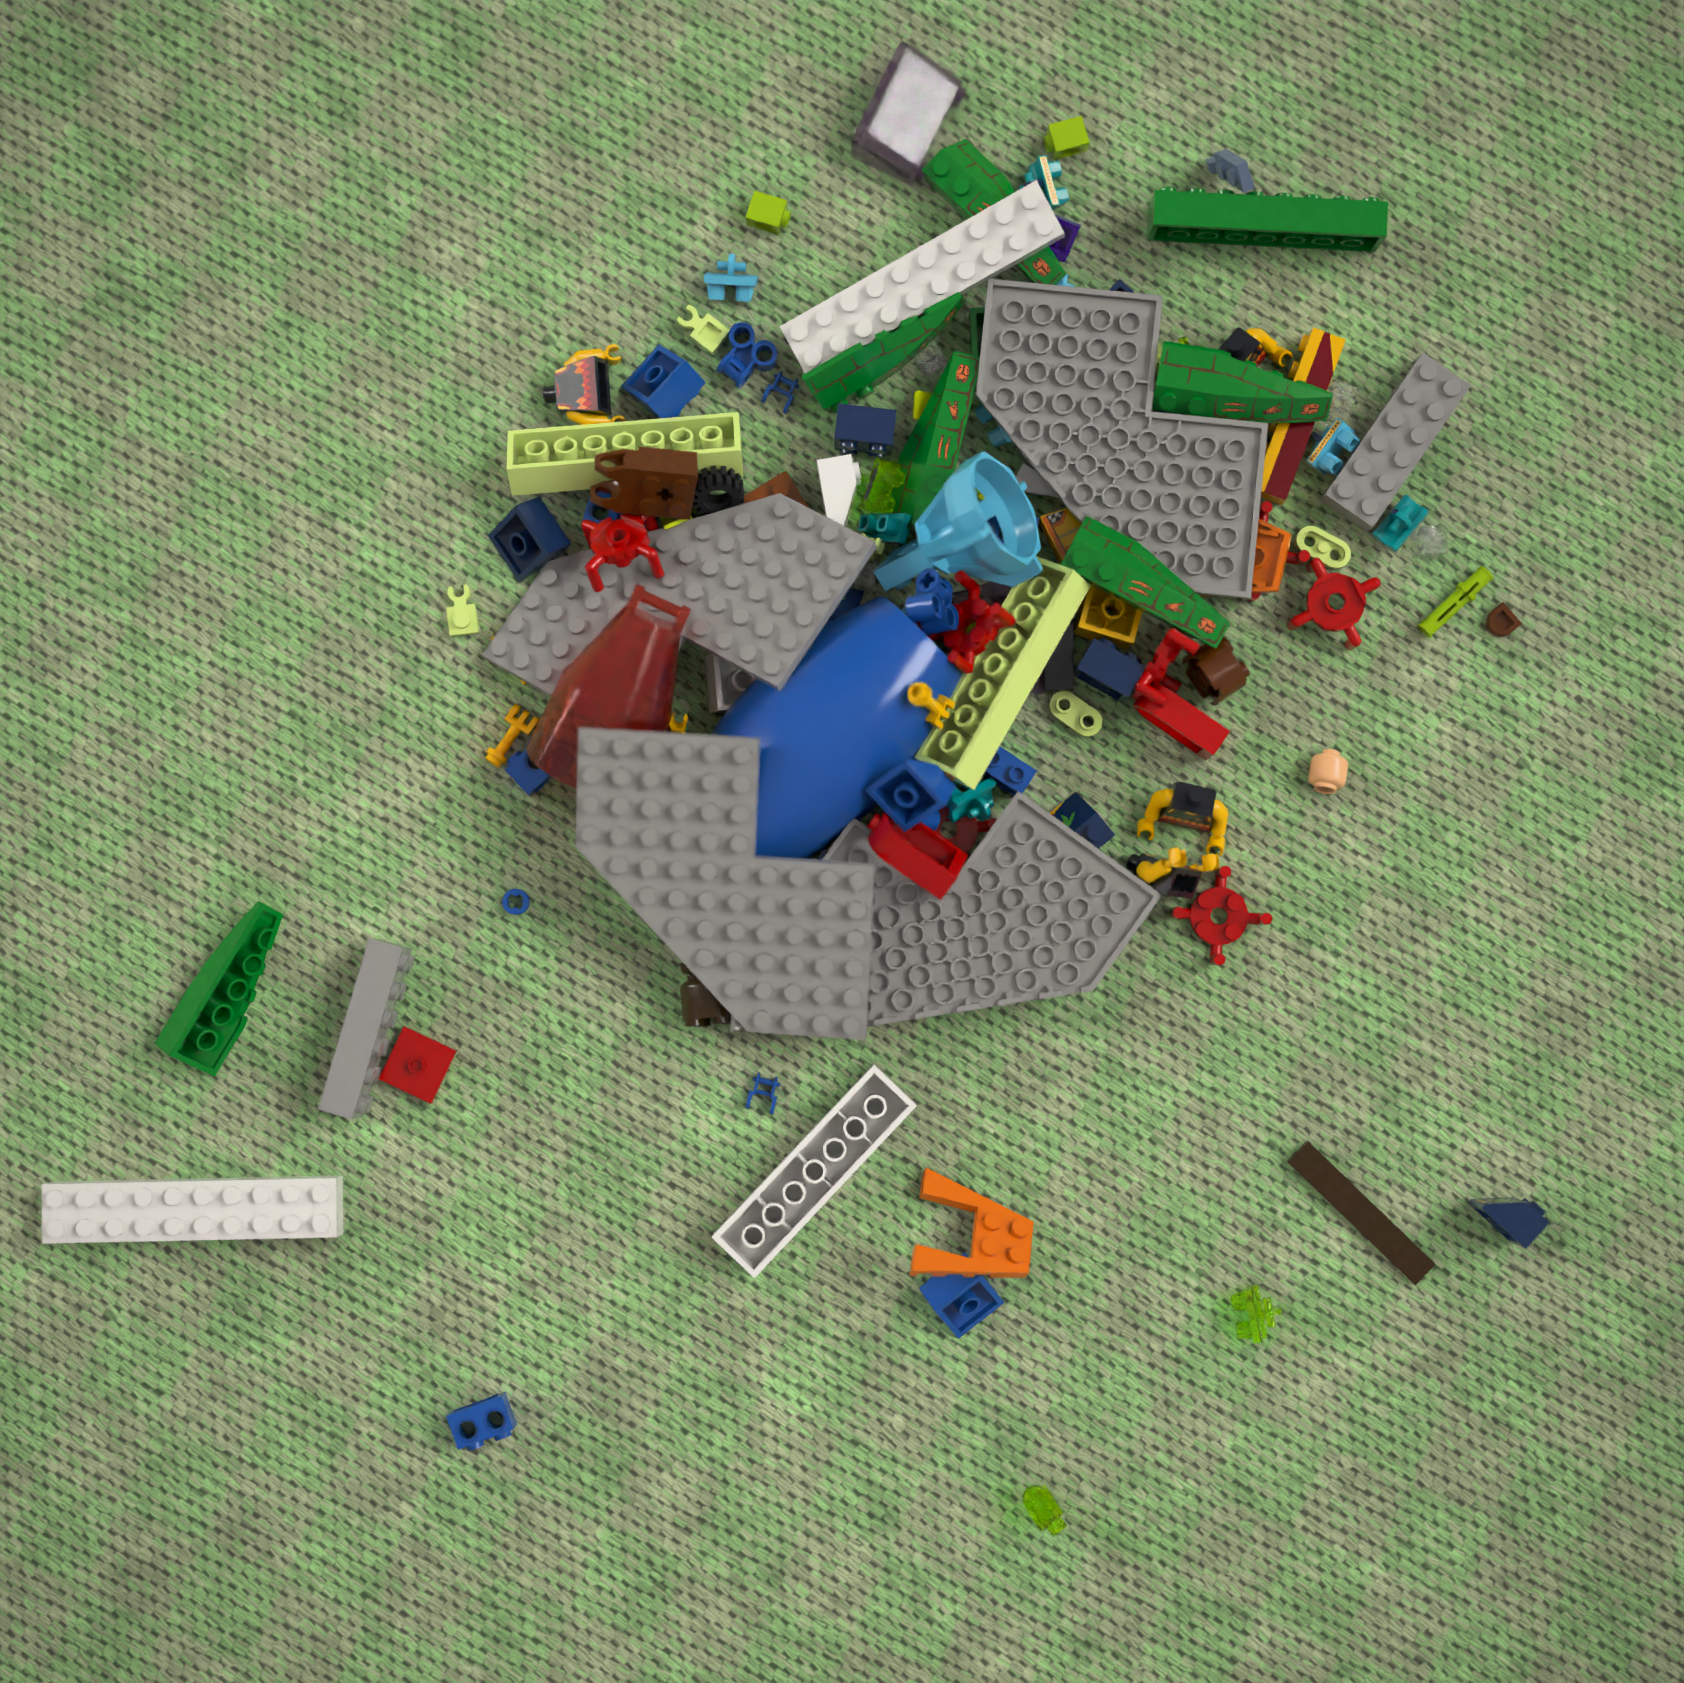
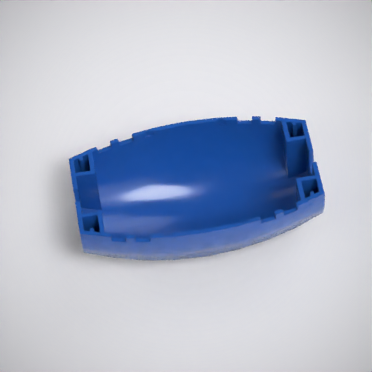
[710,596,962,859]

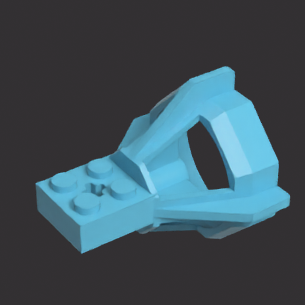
[873,451,1043,591]

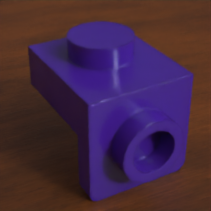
[1049,214,1081,262]

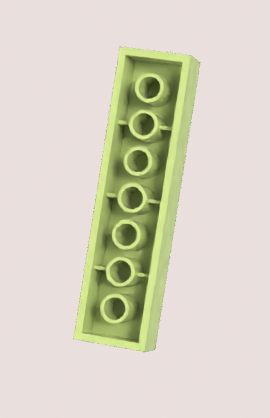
[506,412,744,496]
[914,556,1091,790]

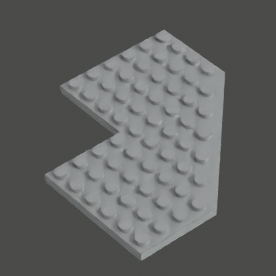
[976,278,1268,599]
[482,493,877,729]
[576,727,875,1040]
[822,791,1162,1027]

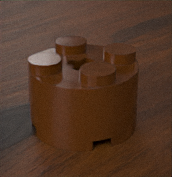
[1182,637,1250,706]

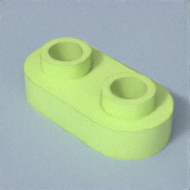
[1294,526,1351,570]
[1049,691,1102,737]

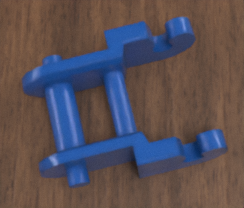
[761,371,800,414]
[745,1072,780,1115]

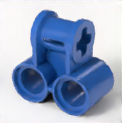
[716,322,778,389]
[906,569,959,635]

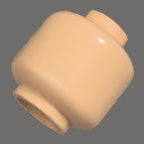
[1308,749,1348,794]

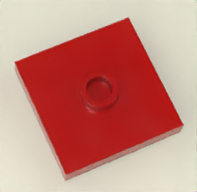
[379,1026,457,1104]

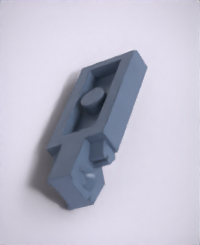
[1205,149,1254,193]

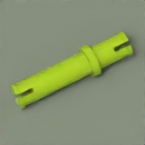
[1417,566,1494,638]

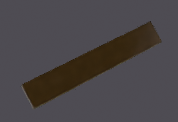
[1287,1141,1435,1285]

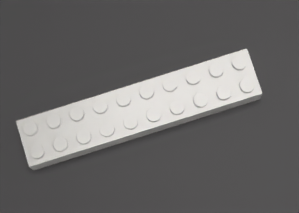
[780,180,1065,373]
[42,1175,343,1244]

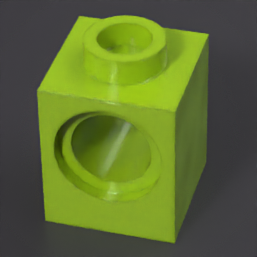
[1043,115,1090,160]
[745,190,791,235]

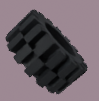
[693,465,744,515]

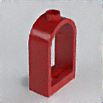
[1131,682,1230,760]
[866,812,968,900]

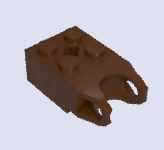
[590,447,698,520]

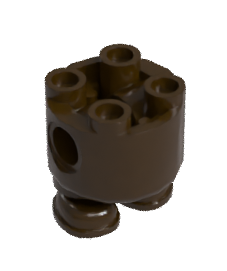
[679,963,731,1027]

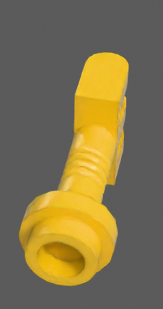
[908,682,955,730]
[485,704,540,768]

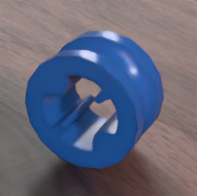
[502,889,530,915]

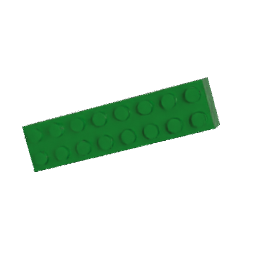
[1147,187,1388,252]

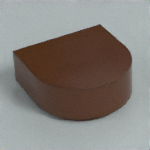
[1485,602,1522,637]

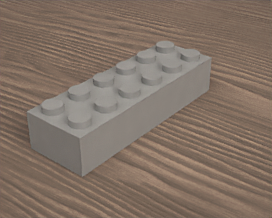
[1319,353,1471,533]
[318,938,415,1119]

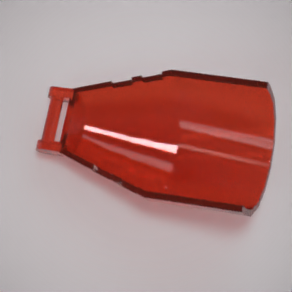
[526,584,691,790]

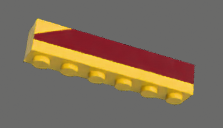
[1261,327,1346,505]

